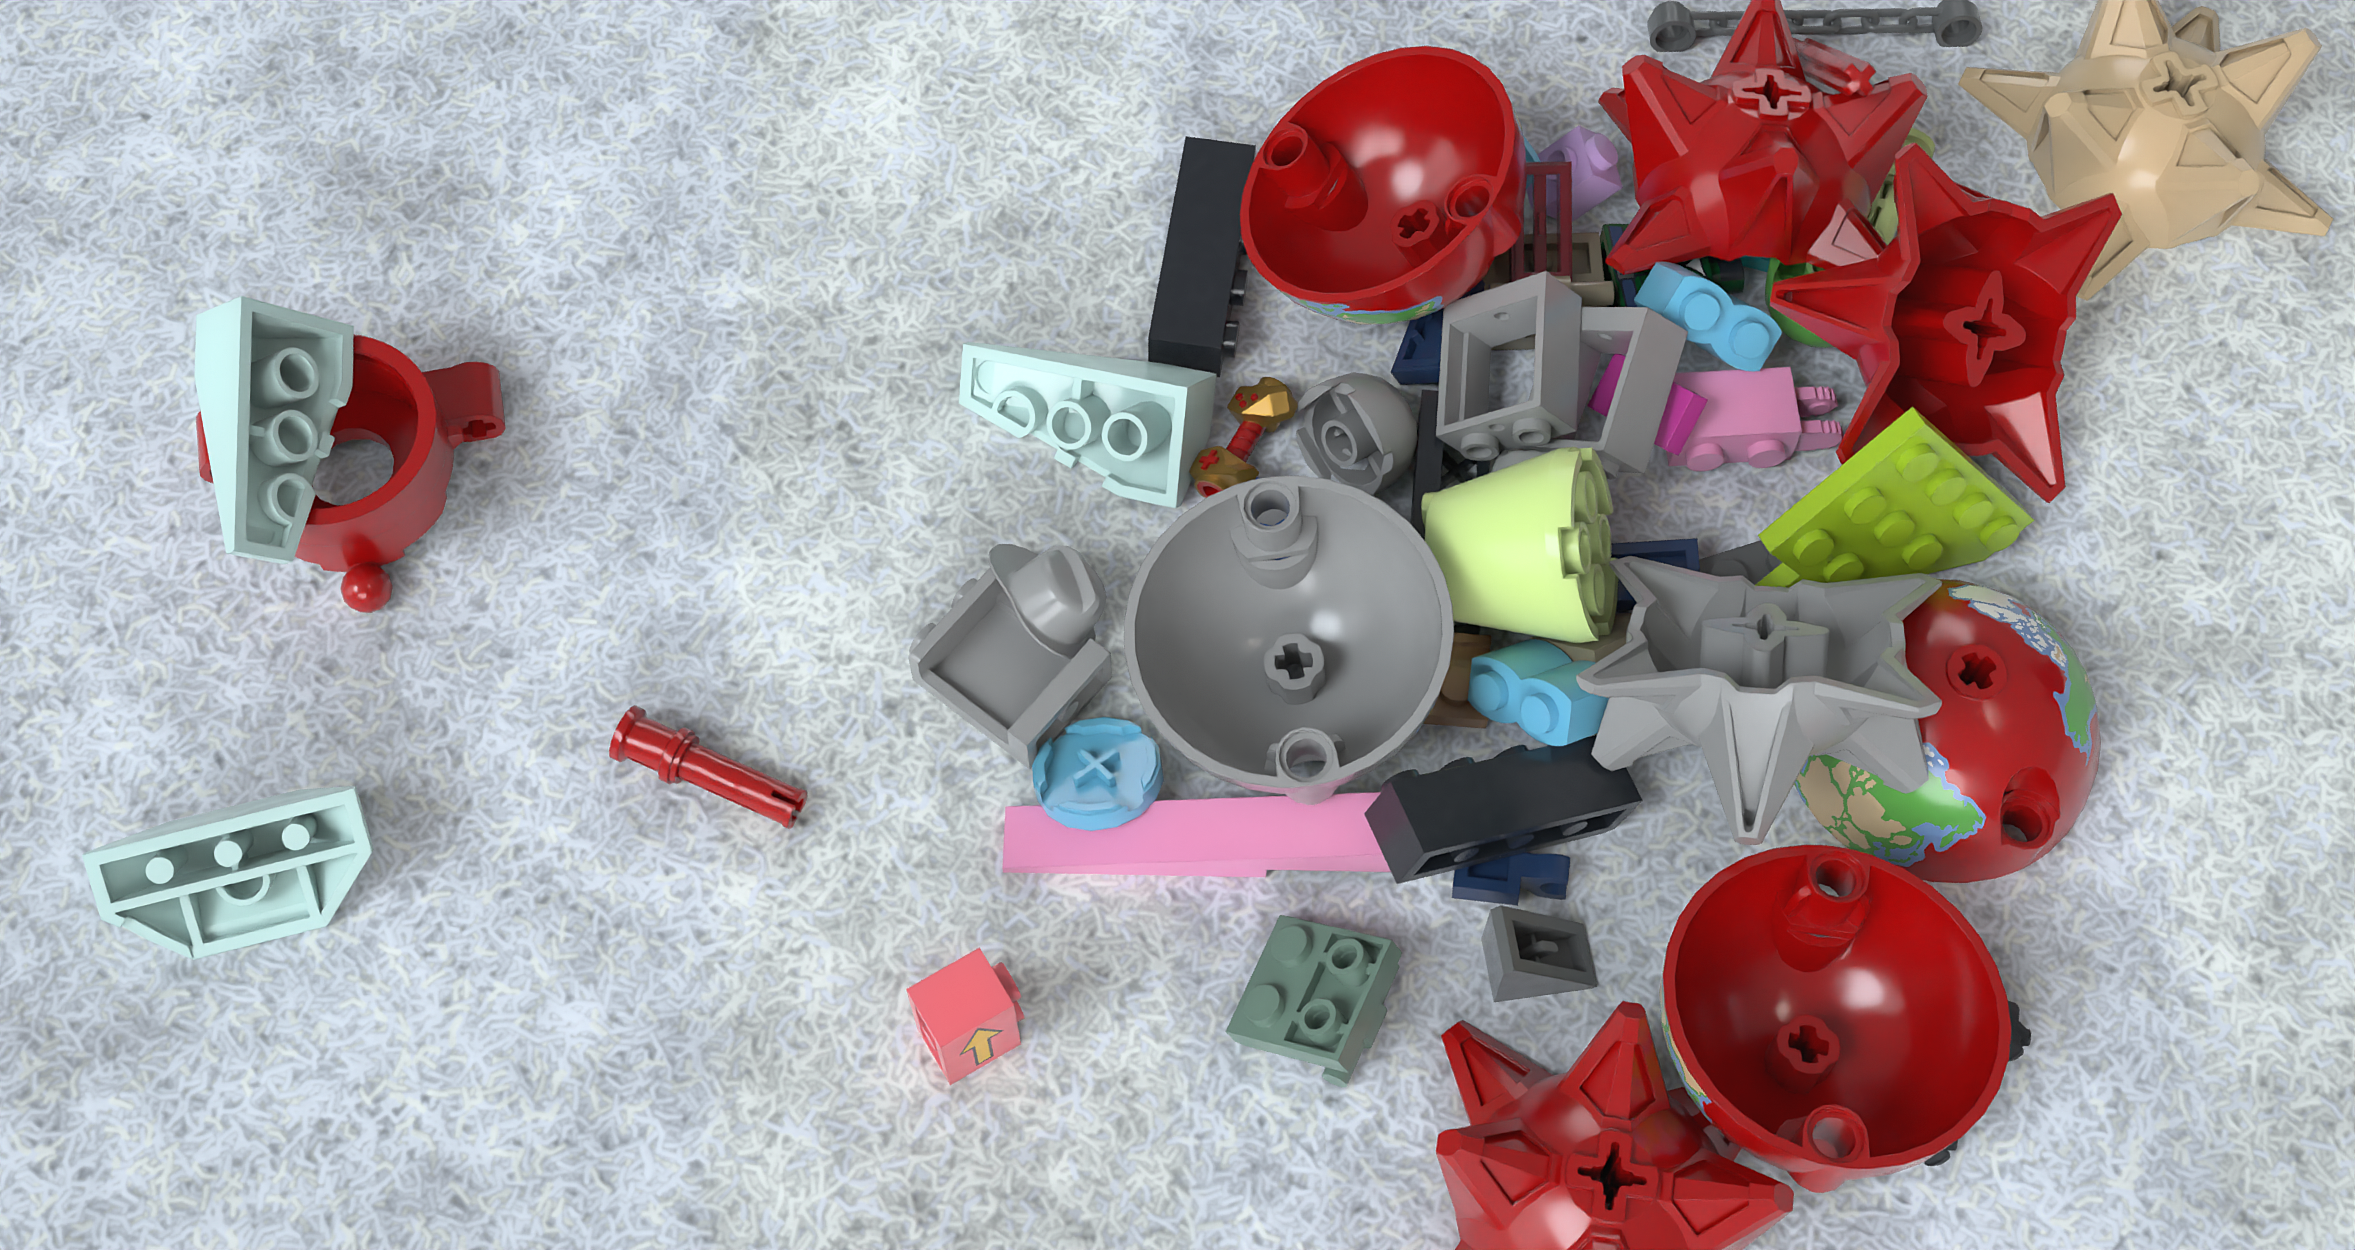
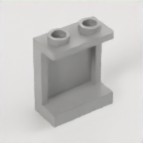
[908,567,1112,769]

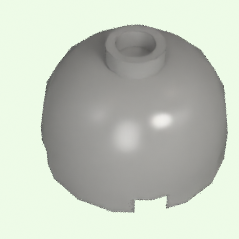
[1296,372,1418,496]

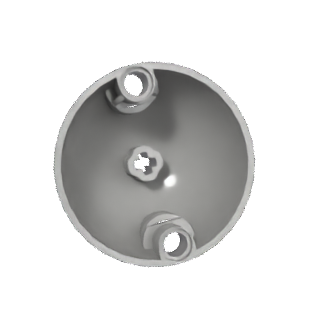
[1124,475,1454,805]

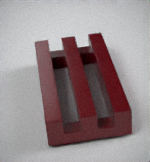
[1509,161,1572,283]

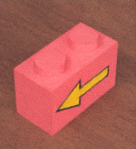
[906,947,1025,1085]

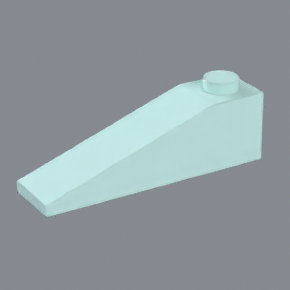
[195,296,354,564]
[959,342,1216,508]

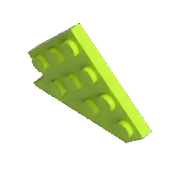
[1755,407,2034,588]

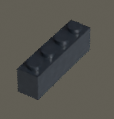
[1148,136,1256,378]
[1364,735,1643,884]

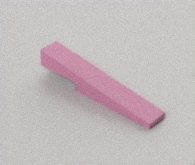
[1003,792,1391,877]

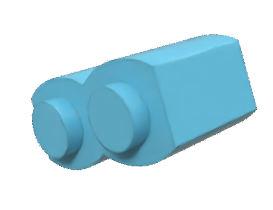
[1634,262,1782,372]
[1468,639,1609,746]

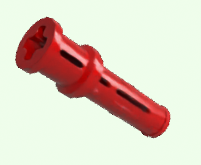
[609,705,808,829]

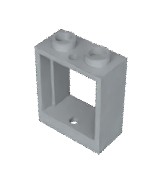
[1436,271,1582,461]
[1519,307,1688,480]

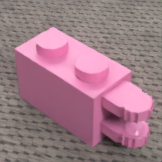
[1666,367,1843,472]

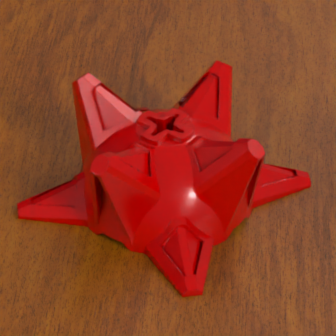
[1598,0,1928,275]
[1770,143,2122,503]
[1436,1001,1794,1250]

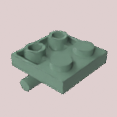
[1225,914,1402,1088]

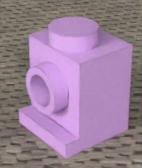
[1526,125,1623,222]

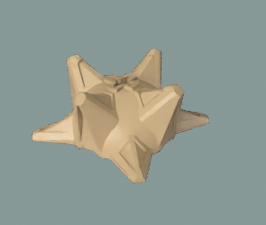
[1958,0,2333,301]

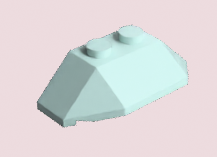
[82,786,374,960]

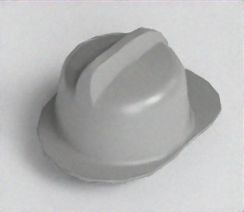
[988,544,1107,659]

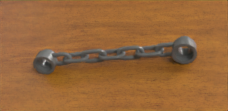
[1647,0,1982,52]

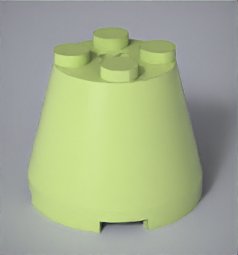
[1421,447,1618,643]

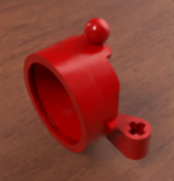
[196,334,506,613]

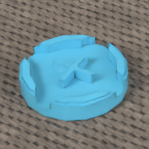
[1032,717,1164,831]

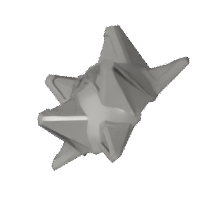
[1576,556,1942,845]

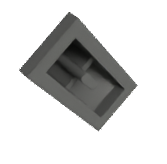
[1481,905,1597,1002]

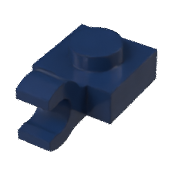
[1452,853,1570,906]

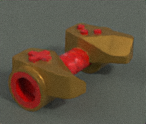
[1189,377,1298,498]

